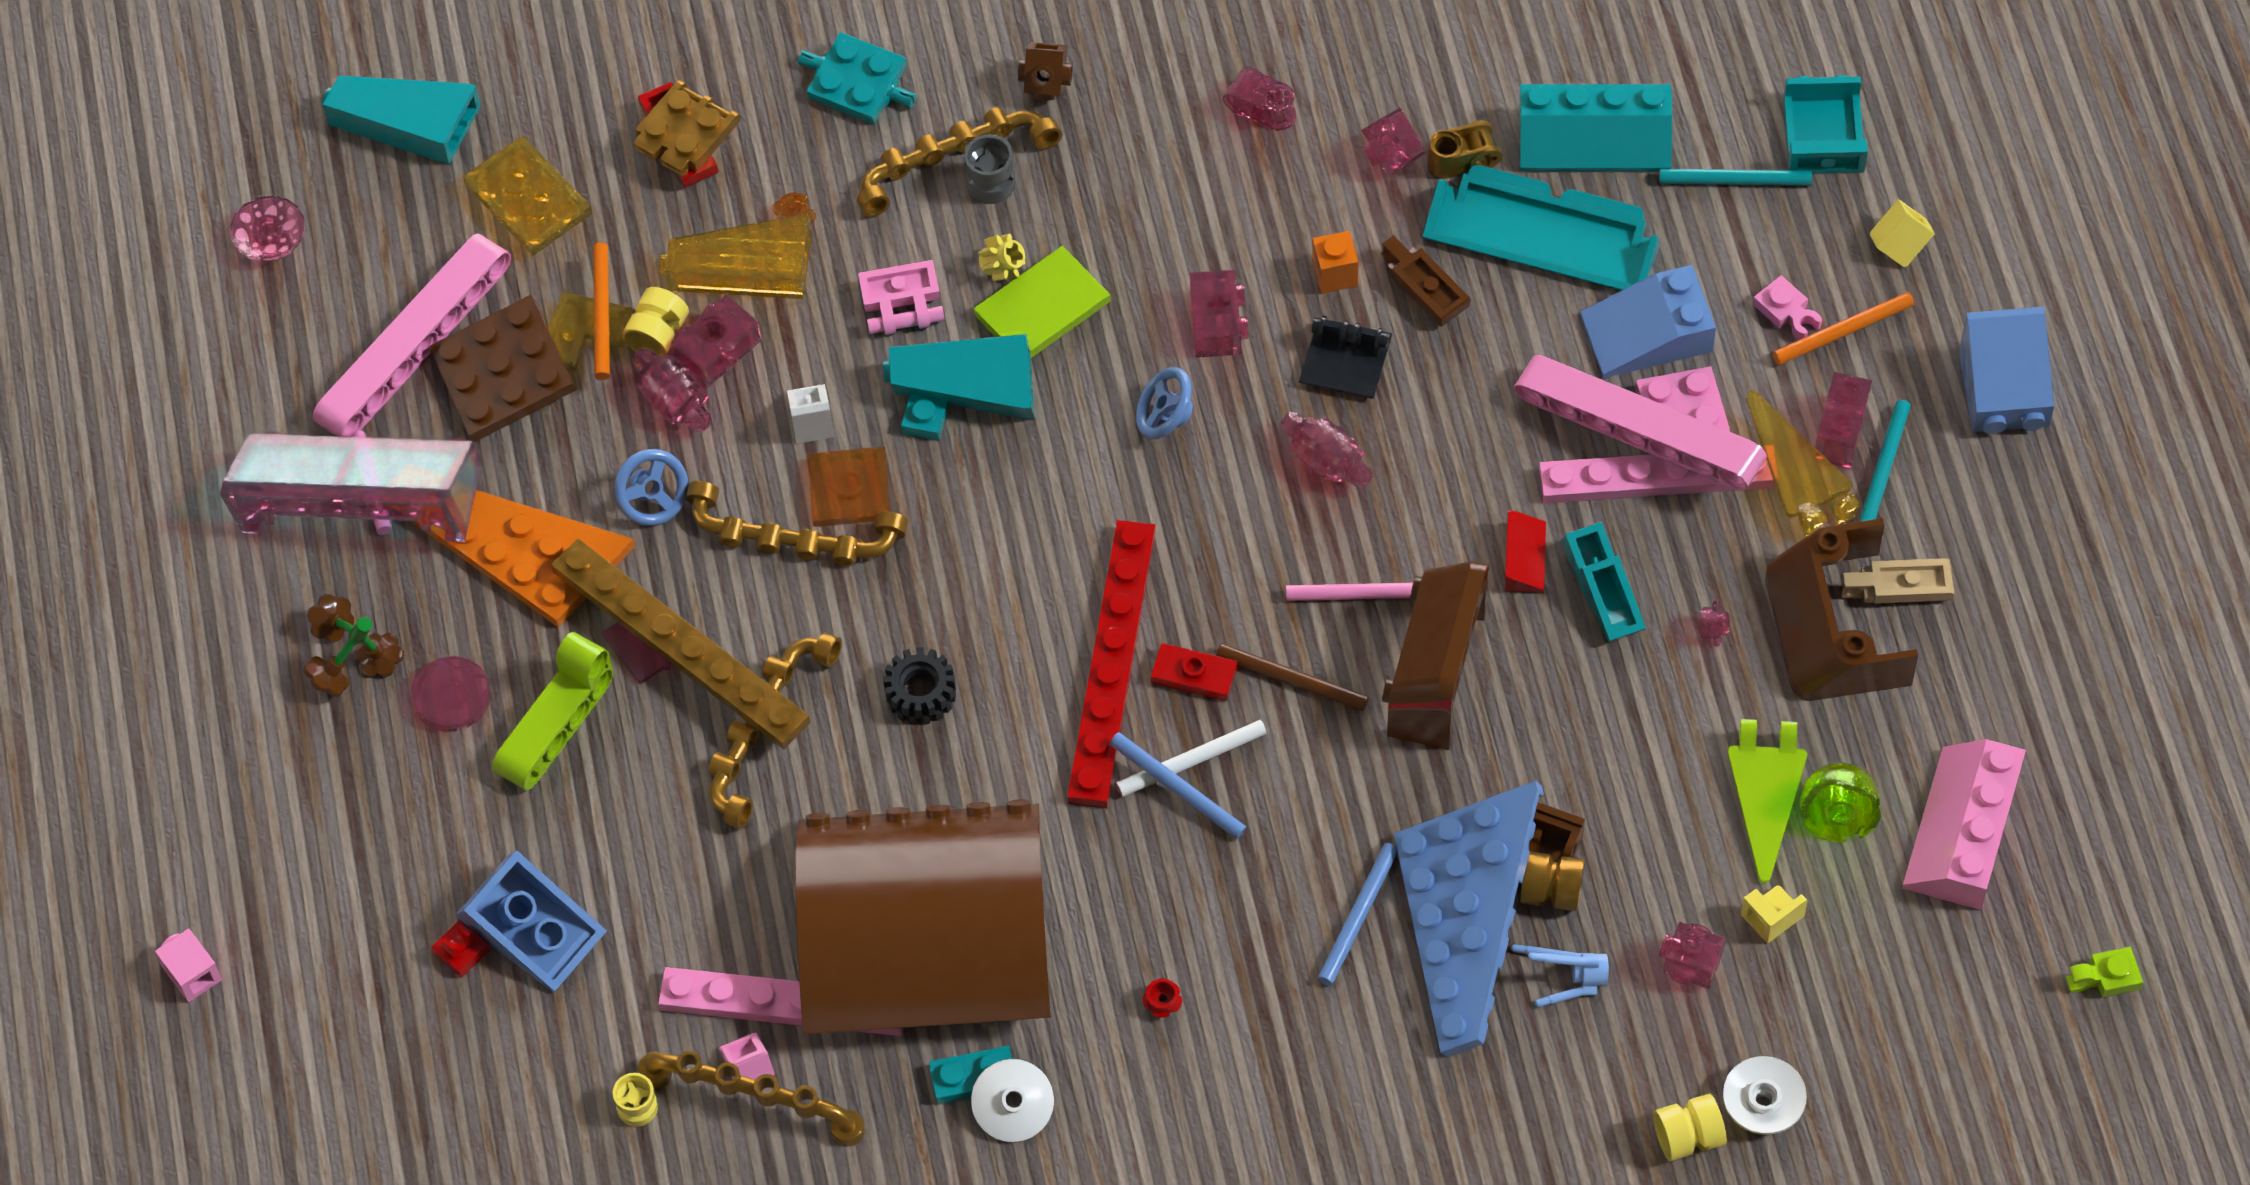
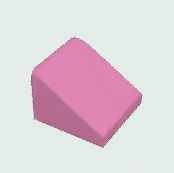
[719,1032,775,1080]

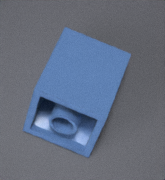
[1958,307,2054,434]

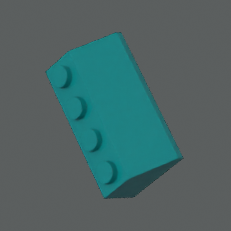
[1519,84,1672,172]

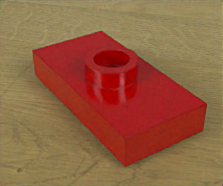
[1151,643,1238,701]

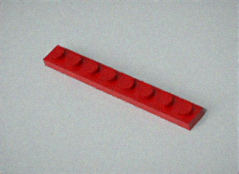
[1067,520,1156,809]

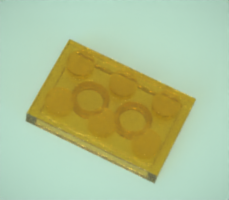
[463,135,593,256]

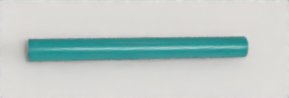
[1659,168,1812,186]
[1858,400,1911,522]

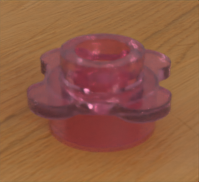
[1699,600,1730,647]

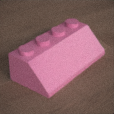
[1902,739,2026,910]

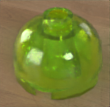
[1800,762,1881,843]

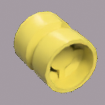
[621,287,689,359]
[1653,1093,1727,1161]

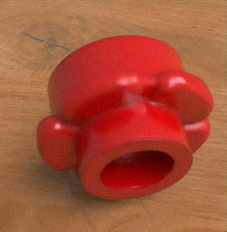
[1142,978,1183,1018]

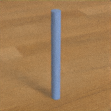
[1109,732,1246,839]
[1318,843,1398,986]

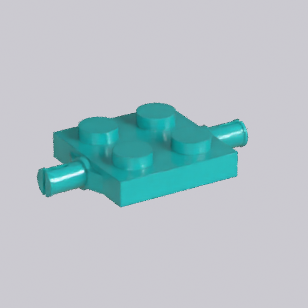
[798,32,917,124]

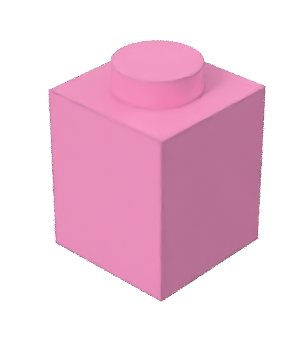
[155,928,222,1003]

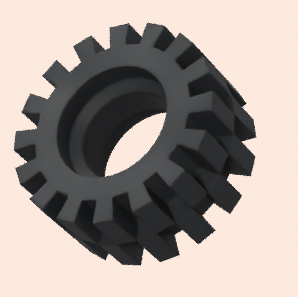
[883,647,956,725]

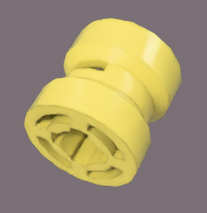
[613,1073,658,1127]

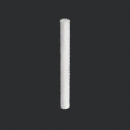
[1116,720,1267,797]

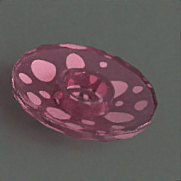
[230,195,305,261]

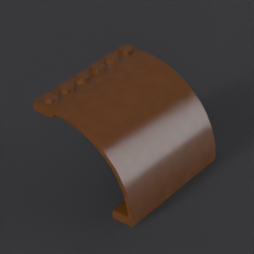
[795,799,1051,1034]

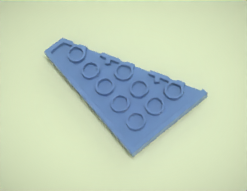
[1394,781,1544,1057]

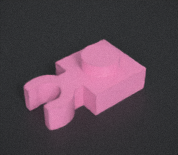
[1753,275,1822,340]

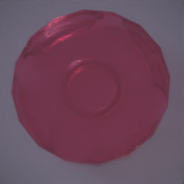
[411,656,491,732]

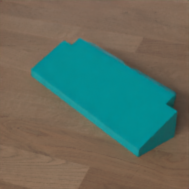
[1422,165,1661,291]

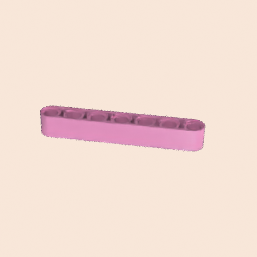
[313,234,511,441]
[1514,355,1766,490]

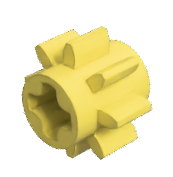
[978,234,1025,282]

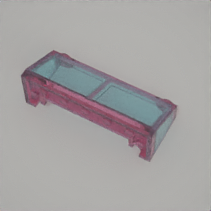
[220,432,482,542]

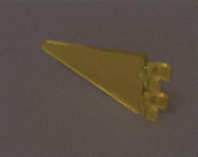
[1745,390,1860,537]

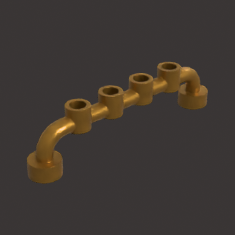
[857,107,1062,217]
[686,481,909,566]
[708,633,842,829]
[638,1051,865,1147]

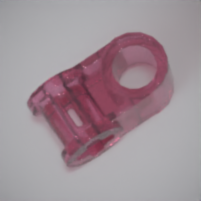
[1223,67,1296,131]

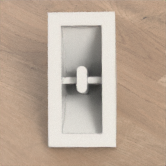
[787,384,834,444]

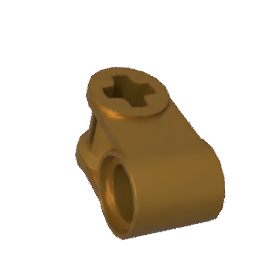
[1427,120,1503,179]

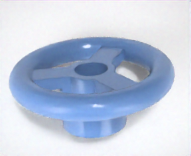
[1136,367,1193,439]
[614,449,689,526]

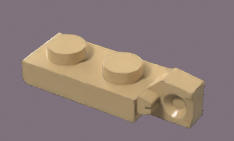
[1840,558,1954,603]

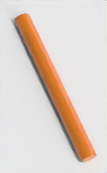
[593,242,610,380]
[1772,292,1914,365]

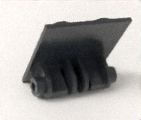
[1299,316,1392,399]

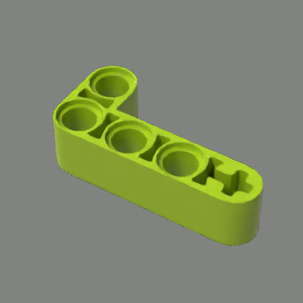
[492,632,613,791]

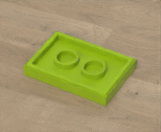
[974,245,1111,358]

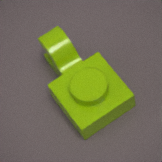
[2065,946,2144,997]

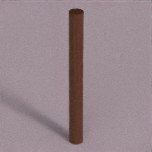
[1216,643,1369,711]

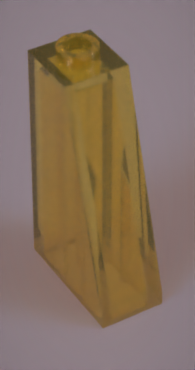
[659,214,812,299]

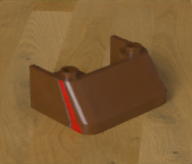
[1382,561,1489,750]

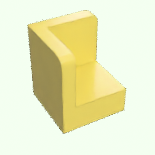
[1870,199,1935,267]
[1741,886,1808,944]

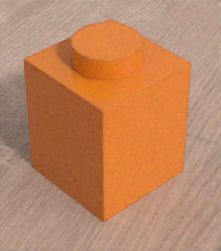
[1312,230,1359,294]

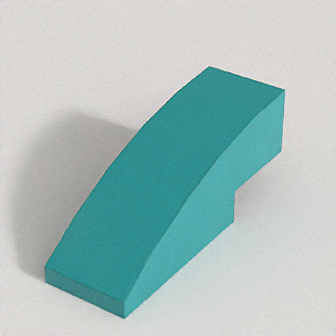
[1560,522,1646,642]

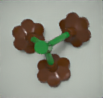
[303,594,404,697]

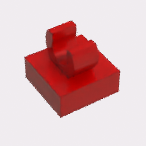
[431,920,490,978]

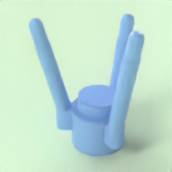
[1510,944,1609,1007]

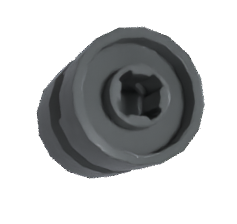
[964,134,1015,204]

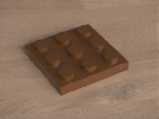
[429,295,577,442]

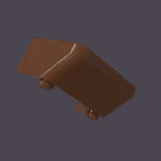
[1765,518,1918,701]

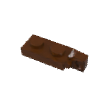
[1381,235,1471,327]

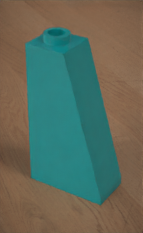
[322,75,481,165]
[883,334,1035,419]

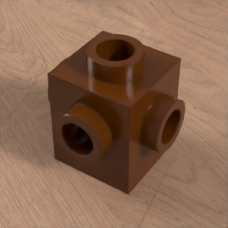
[1018,42,1073,101]

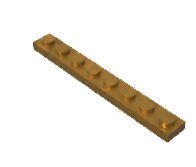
[551,539,811,750]

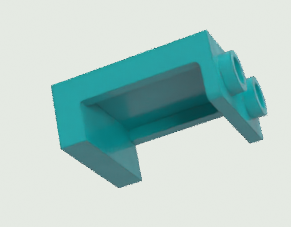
[1783,75,1868,174]

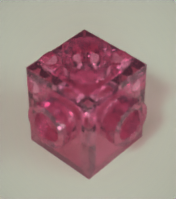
[1361,107,1427,176]
[1659,921,1726,989]

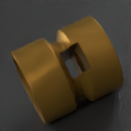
[1520,852,1584,911]

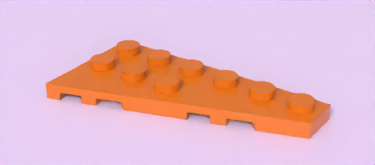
[383,469,635,628]

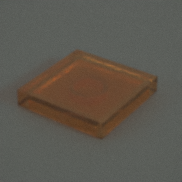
[808,446,890,527]

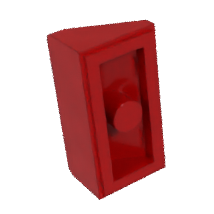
[1504,510,1546,593]

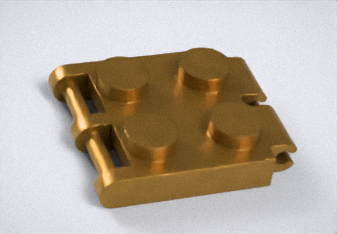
[634,80,741,176]

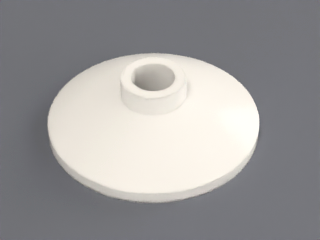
[1723,1056,1807,1135]
[971,1059,1054,1142]

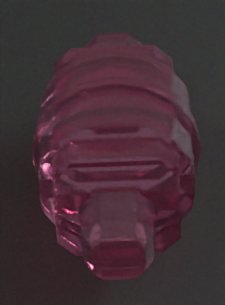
[632,348,712,432]
[1280,412,1373,487]

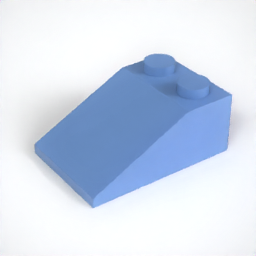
[1580,265,1716,379]
[455,850,607,992]

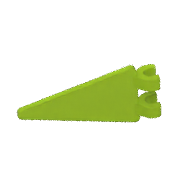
[1727,719,1808,884]

